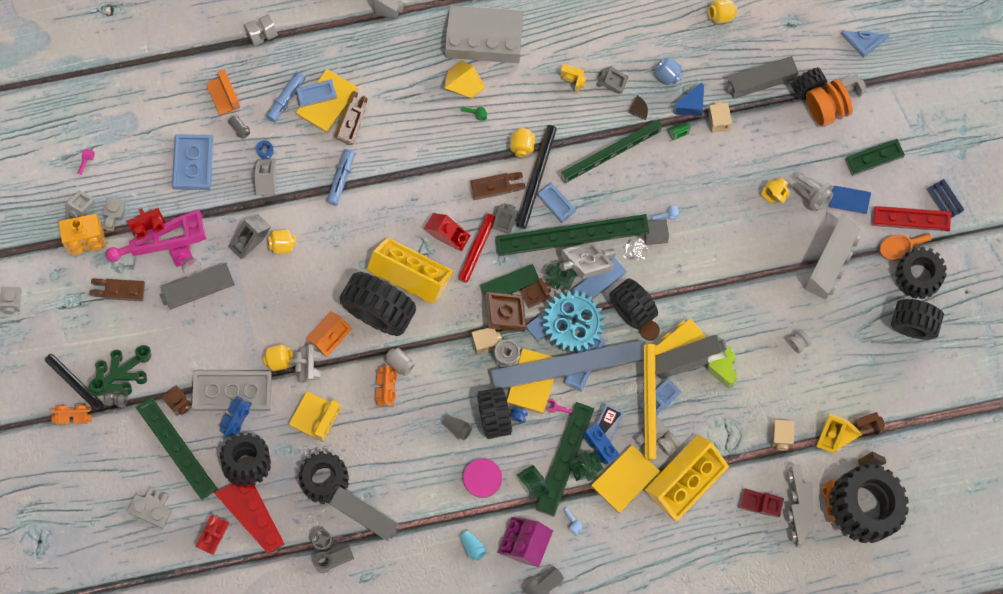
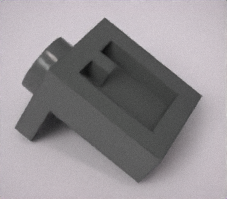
[596,66,629,94]
[492,203,519,234]

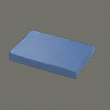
[172,134,214,190]

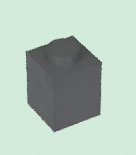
[640,219,669,246]

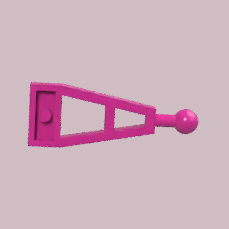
[105,209,207,262]

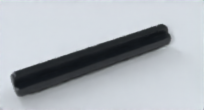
[45,354,104,411]

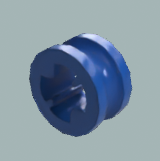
[256,140,274,159]
[510,407,528,423]

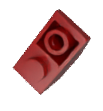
[424,213,471,251]

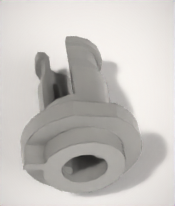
[791,173,833,211]

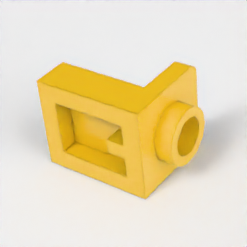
[561,64,587,93]

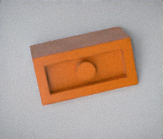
[206,69,241,116]
[306,312,352,357]

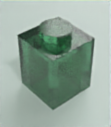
[517,465,549,501]

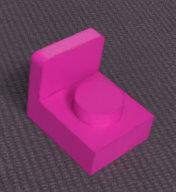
[170,235,194,267]

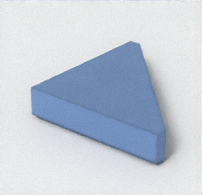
[841,30,890,58]

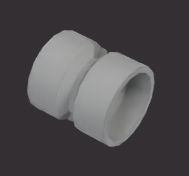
[244,14,278,46]
[495,339,520,368]

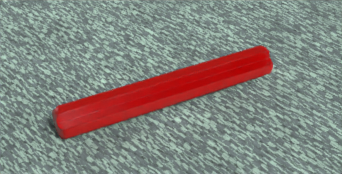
[459,213,495,283]

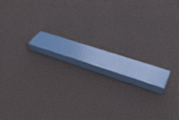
[526,257,627,342]

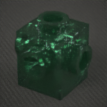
[544,261,577,291]
[568,451,603,481]

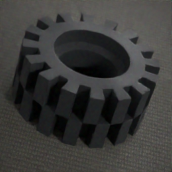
[791,67,828,99]

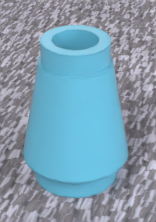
[460,531,487,561]

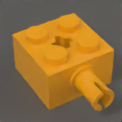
[58,214,107,255]

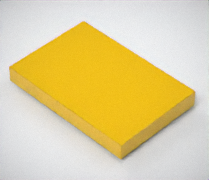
[296,69,358,134]
[507,348,555,414]
[591,445,660,514]

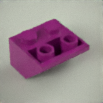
[497,517,553,567]

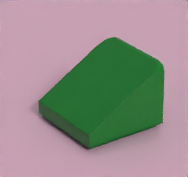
[667,122,691,140]

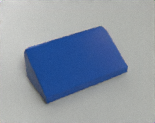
[829,186,871,214]

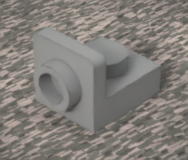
[841,74,866,97]
[65,190,95,219]
[0,287,22,314]

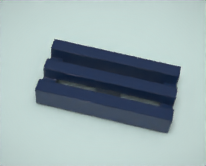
[927,179,964,218]

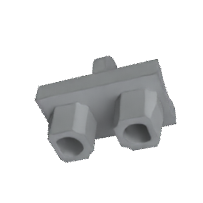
[290,344,321,383]

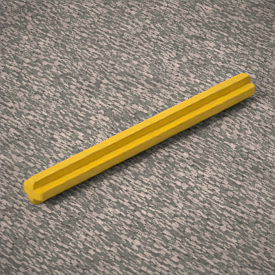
[643,344,657,460]

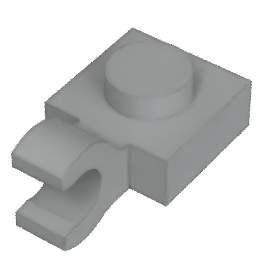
[102,197,126,232]
[635,415,669,448]

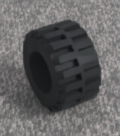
[895,247,947,299]
[609,278,658,330]
[891,299,944,340]
[477,387,512,439]
[220,433,271,487]
[298,451,349,504]

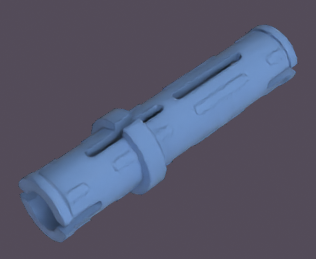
[265,71,306,123]
[326,149,356,206]

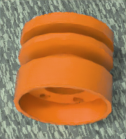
[806,79,853,127]

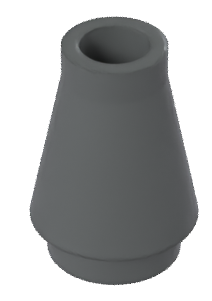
[442,415,472,440]

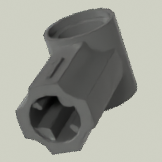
[314,543,354,573]
[523,566,564,594]

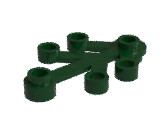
[88,345,152,396]

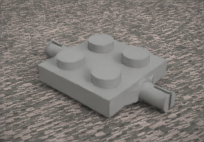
[559,242,616,280]

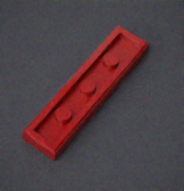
[873,206,951,232]

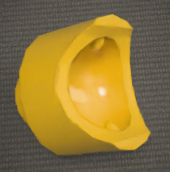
[761,178,790,203]

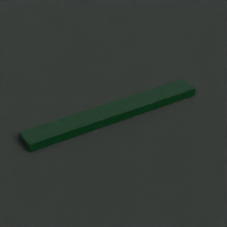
[496,214,650,256]

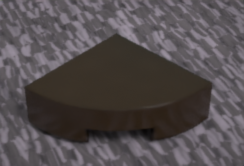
[629,95,648,120]
[858,452,886,466]

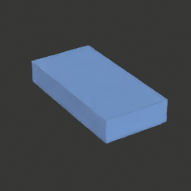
[296,79,337,108]
[537,182,576,223]

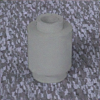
[386,348,415,376]

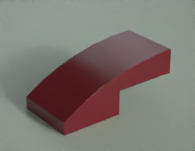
[738,488,784,518]

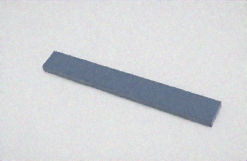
[491,340,644,389]

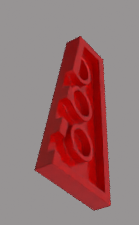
[214,482,285,554]

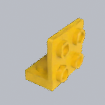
[289,391,341,442]

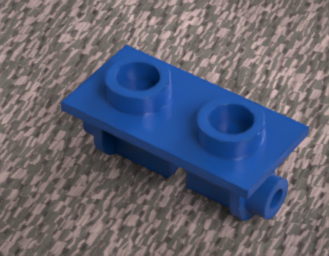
[220,396,252,437]
[583,424,620,465]

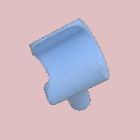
[652,206,679,221]
[564,508,582,535]

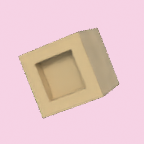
[708,102,732,133]
[472,328,502,355]
[772,420,795,451]

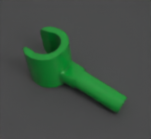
[461,107,487,120]

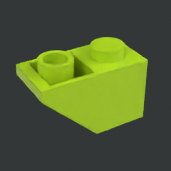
[707,346,737,388]

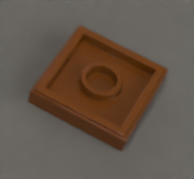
[485,292,527,332]

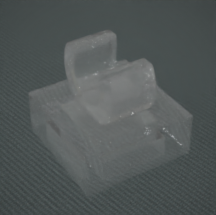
[623,237,648,260]

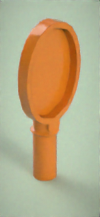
[880,233,932,260]

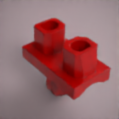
[127,208,166,240]
[195,514,230,556]

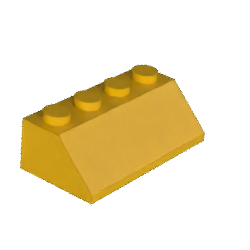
[366,237,454,304]
[645,434,729,522]

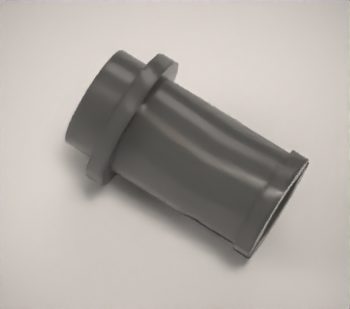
[228,115,250,139]

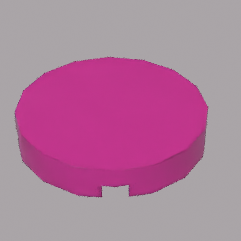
[463,459,502,498]

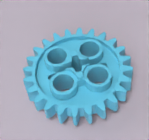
[542,290,605,353]

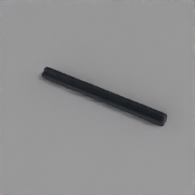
[517,125,557,229]

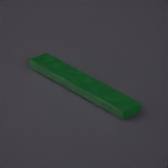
[561,119,662,184]
[135,396,218,501]
[536,402,595,517]

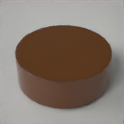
[640,321,660,341]

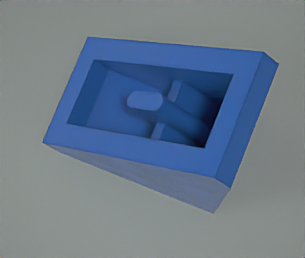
[673,82,704,116]

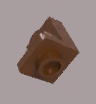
[520,278,551,309]
[162,386,192,416]
[852,412,885,435]

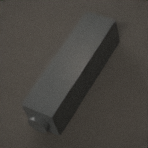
[726,56,799,99]
[160,263,235,310]
[655,334,727,379]
[325,485,398,541]

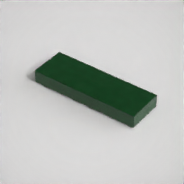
[845,139,905,176]
[480,264,539,297]

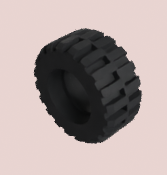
[339,272,416,336]
[829,464,909,543]

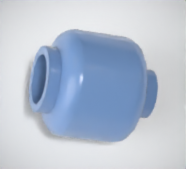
[654,57,682,85]

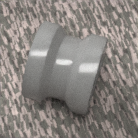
[787,329,812,354]
[656,431,681,456]

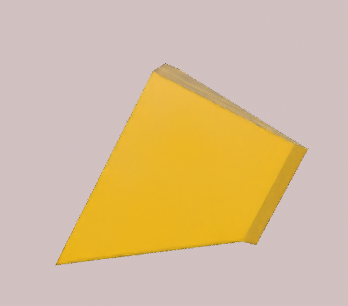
[444,60,485,99]
[816,414,862,454]

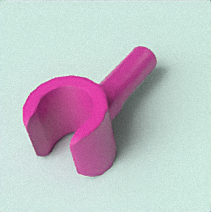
[78,149,95,175]
[546,399,573,414]

